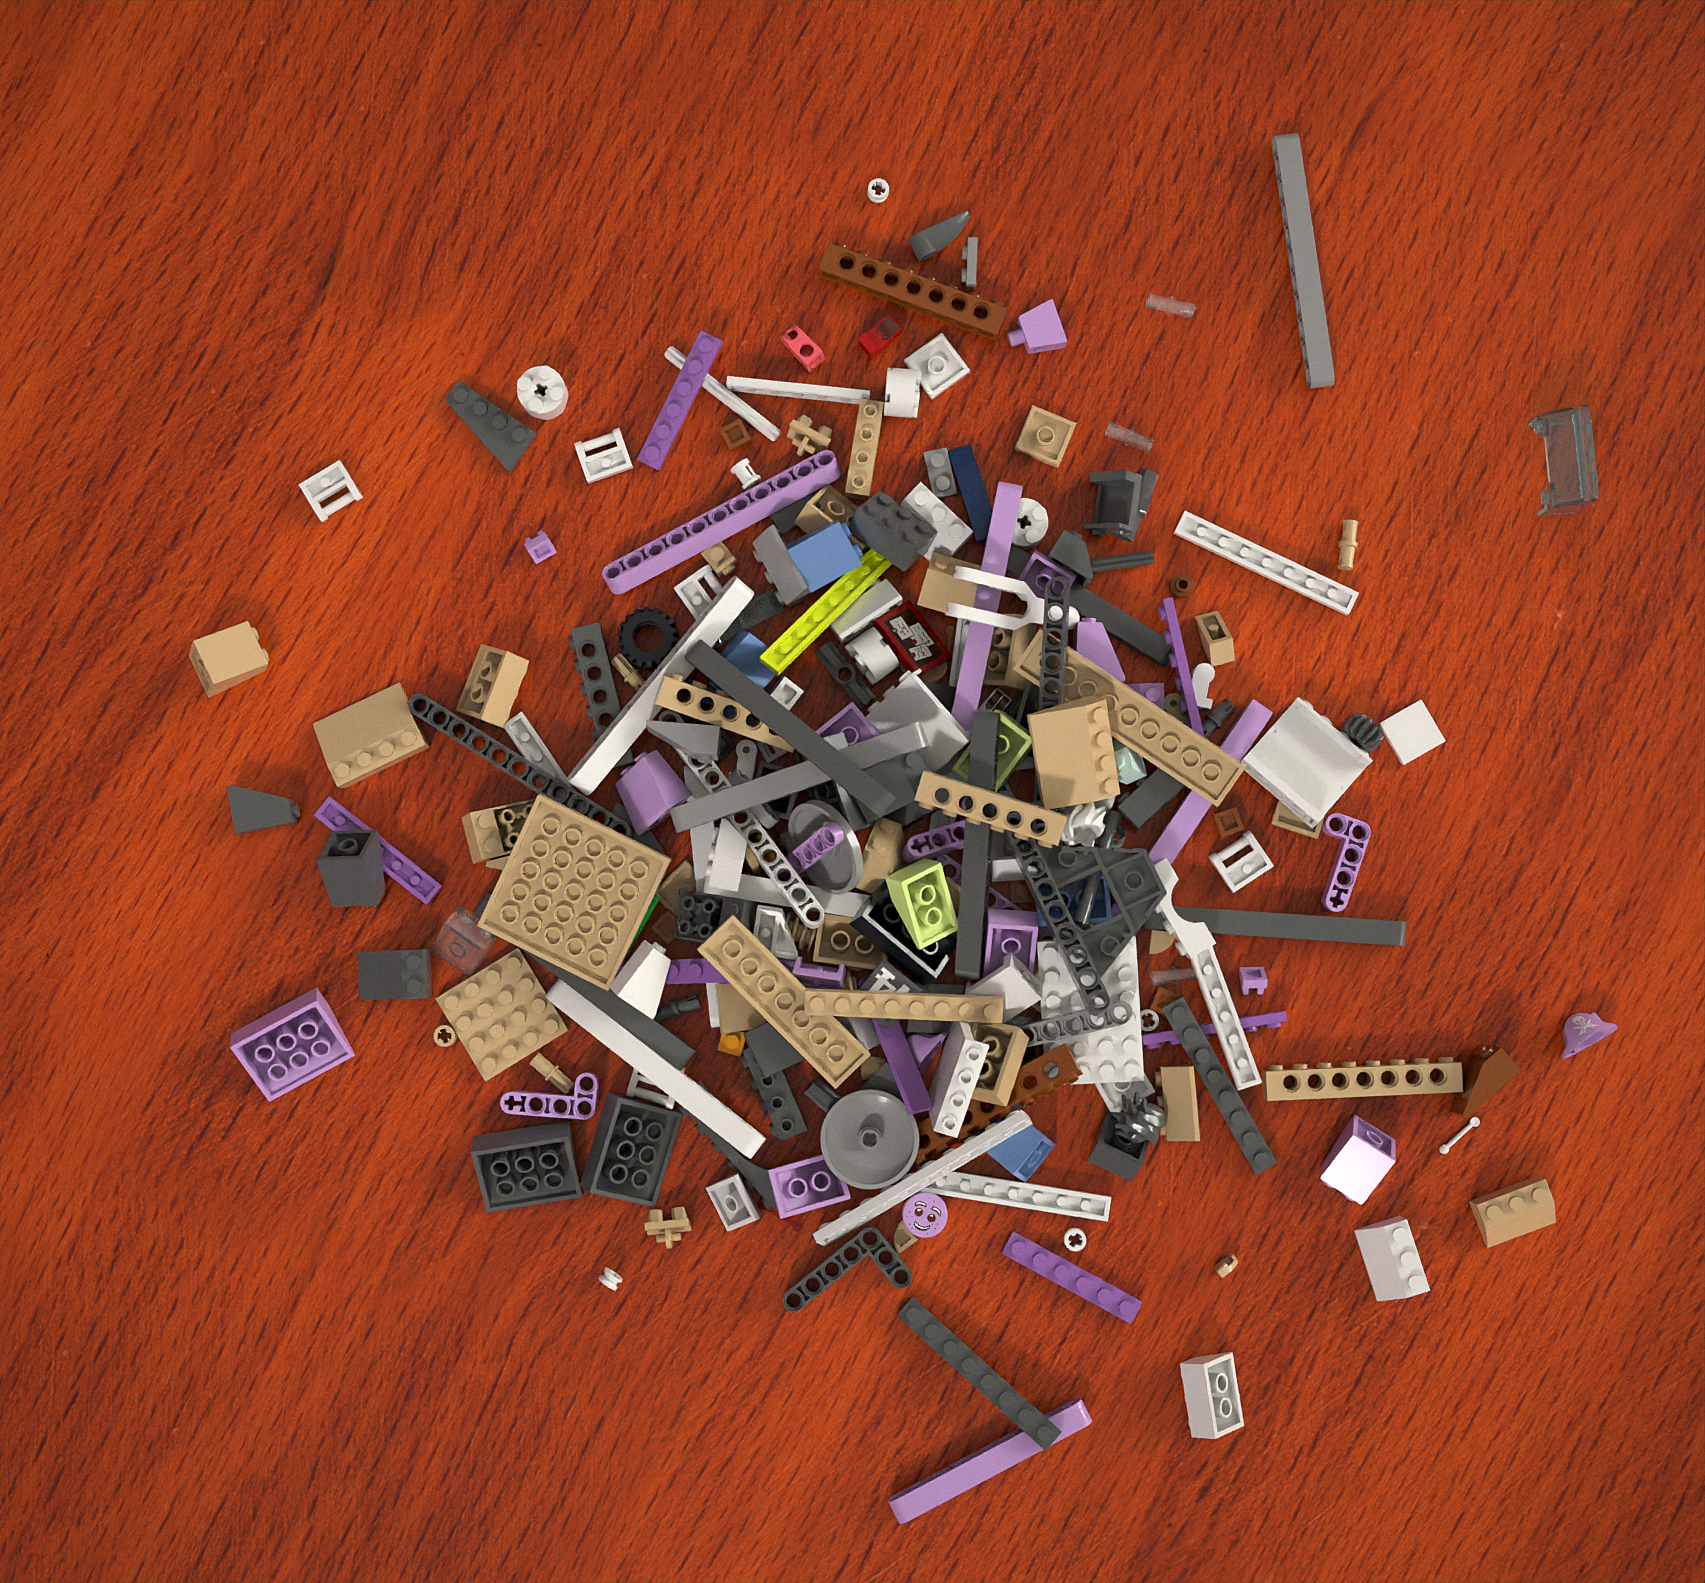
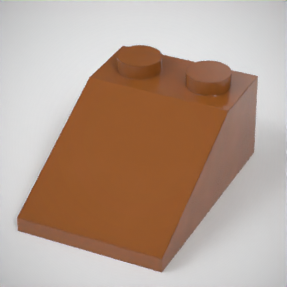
[1450,1045,1521,1119]

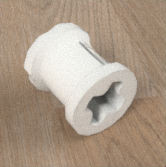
[730,458,761,490]

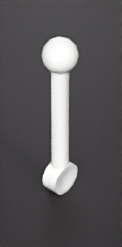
[1439,1117,1480,1154]

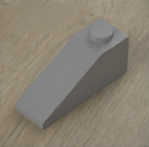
[646,720,721,763]

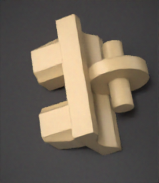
[787,415,832,456]
[645,1207,691,1249]

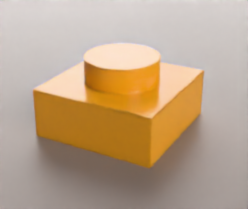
[717,1031,746,1057]

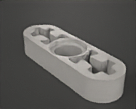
[727,769,779,829]

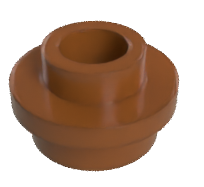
[1170,573,1195,598]

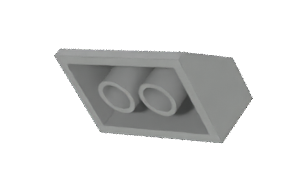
[752,525,815,608]

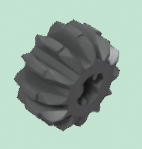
[1341,713,1384,754]

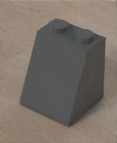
[316,830,385,907]

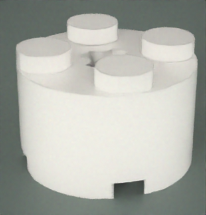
[517,366,569,420]
[884,367,921,418]
[1011,498,1048,551]
[844,627,899,685]

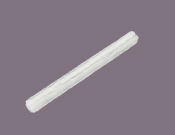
[664,346,781,441]

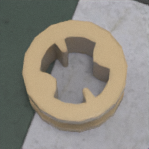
[434,1025,457,1047]

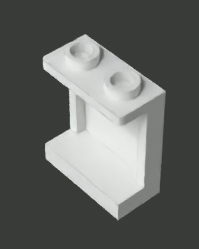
[965,952,1043,1024]

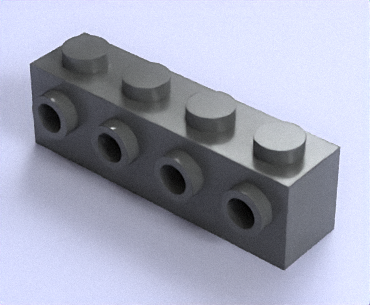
[740,1048,808,1142]

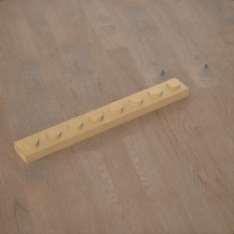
[804,988,1004,1023]

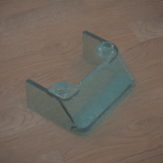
[1528,405,1599,516]

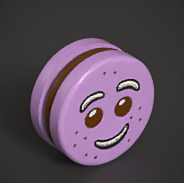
[902,1191,948,1238]

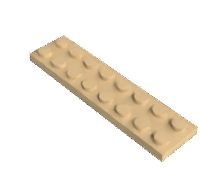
[697,914,871,1089]

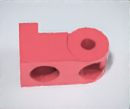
[780,324,825,373]

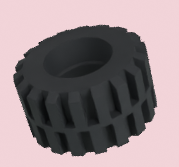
[618,607,680,670]

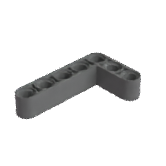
[783,1225,912,1312]

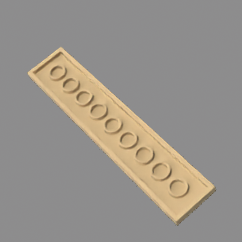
[1013,628,1246,807]

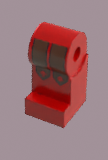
[857,314,904,360]

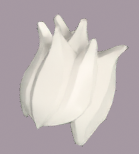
[1061,802,1106,847]

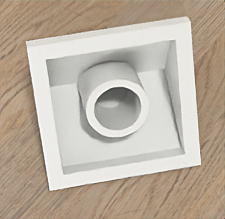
[706,1171,761,1232]

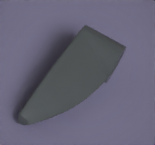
[908,211,970,262]

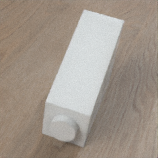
[609,940,671,1019]

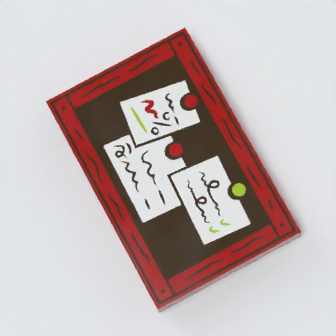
[873,600,952,678]

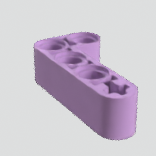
[902,796,967,864]
[1321,813,1371,912]
[500,1071,600,1119]

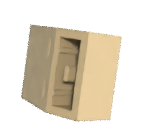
[461,798,536,864]

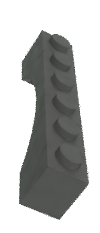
[678,1080,777,1211]

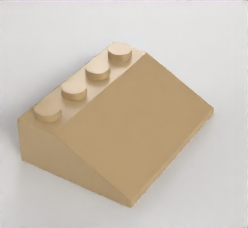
[313,682,430,789]
[1027,696,1120,809]

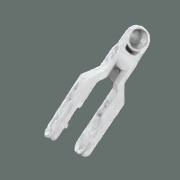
[945,566,1080,630]

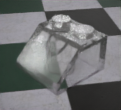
[431,905,498,977]

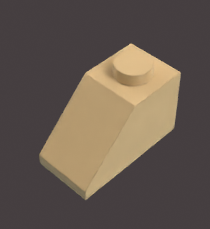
[1195,610,1235,667]

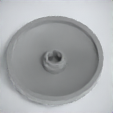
[788,800,863,895]
[820,1089,919,1189]

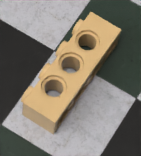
[845,398,884,501]

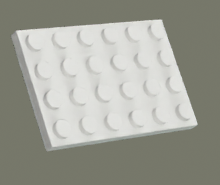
[1037,936,1144,1085]

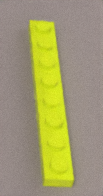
[759,548,893,676]

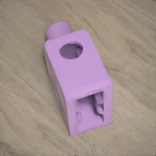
[1007,299,1067,354]

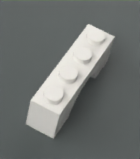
[1153,858,1216,958]

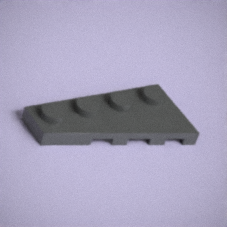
[445,380,537,474]

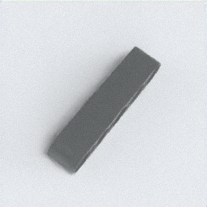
[871,771,968,830]

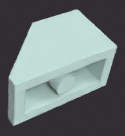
[1112,739,1147,785]

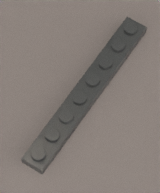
[1160,995,1277,1175]
[897,1297,1062,1451]

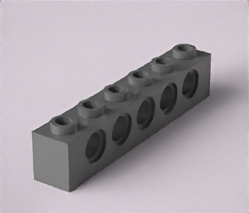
[568,622,636,770]

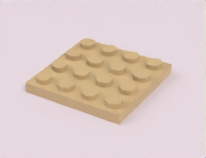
[436,948,569,1082]

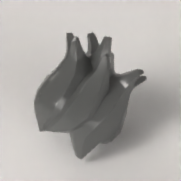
[1111,1092,1167,1145]

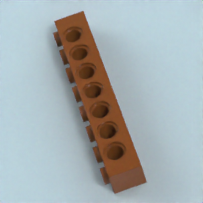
[818,242,1008,341]
[912,1043,1083,1167]

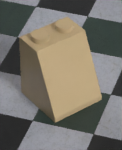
[189,621,269,698]
[856,817,910,894]

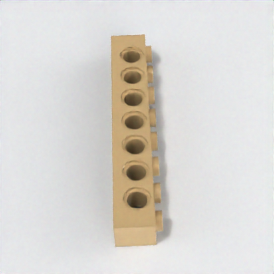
[1261,1057,1463,1101]

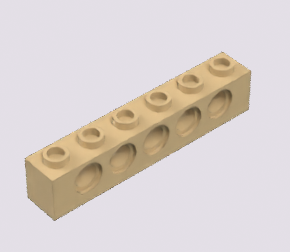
[653,672,794,753]
[914,770,1067,848]

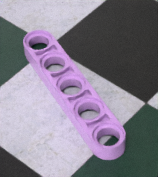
[780,822,844,881]

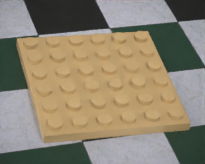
[477,794,672,991]

